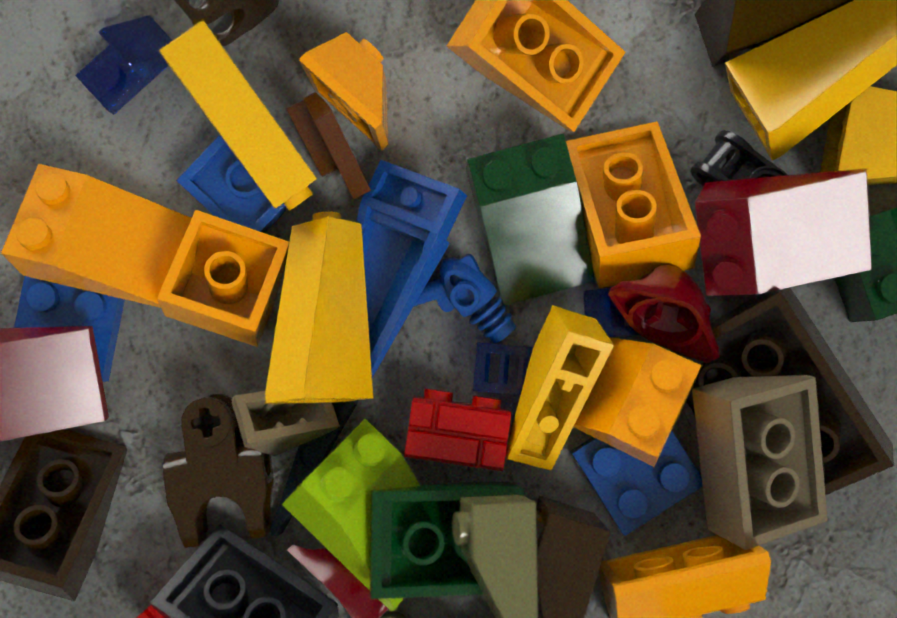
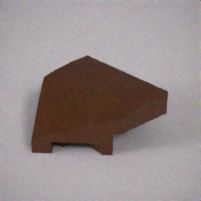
[286,92,371,199]

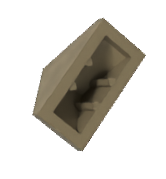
[231,391,339,456]

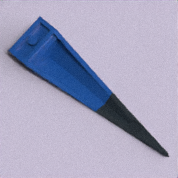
[271,160,467,536]

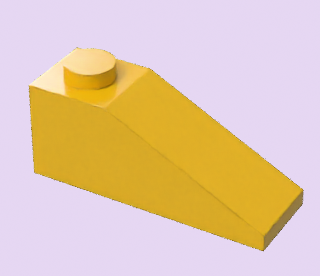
[506,305,614,471]

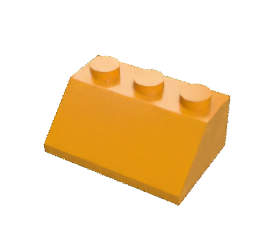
[599,535,771,618]

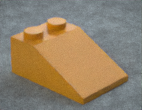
[446,0,626,132]
[566,121,701,289]
[1,163,192,308]

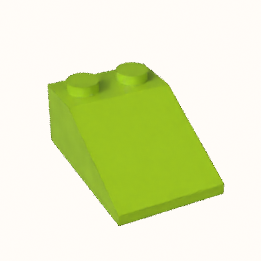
[282,419,420,612]

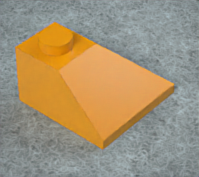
[299,32,389,151]

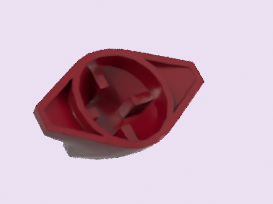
[608,265,719,363]
[287,545,389,618]

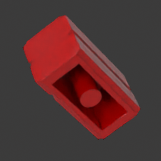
[404,388,511,472]

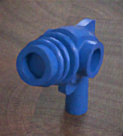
[414,254,516,344]

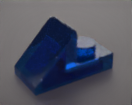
[75,15,173,115]

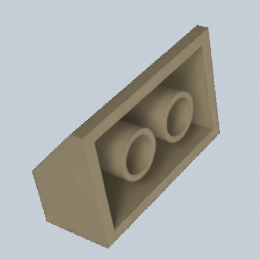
[692,375,828,550]

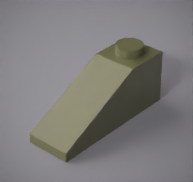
[453,495,538,618]

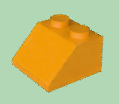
[157,210,289,347]
[573,337,701,467]

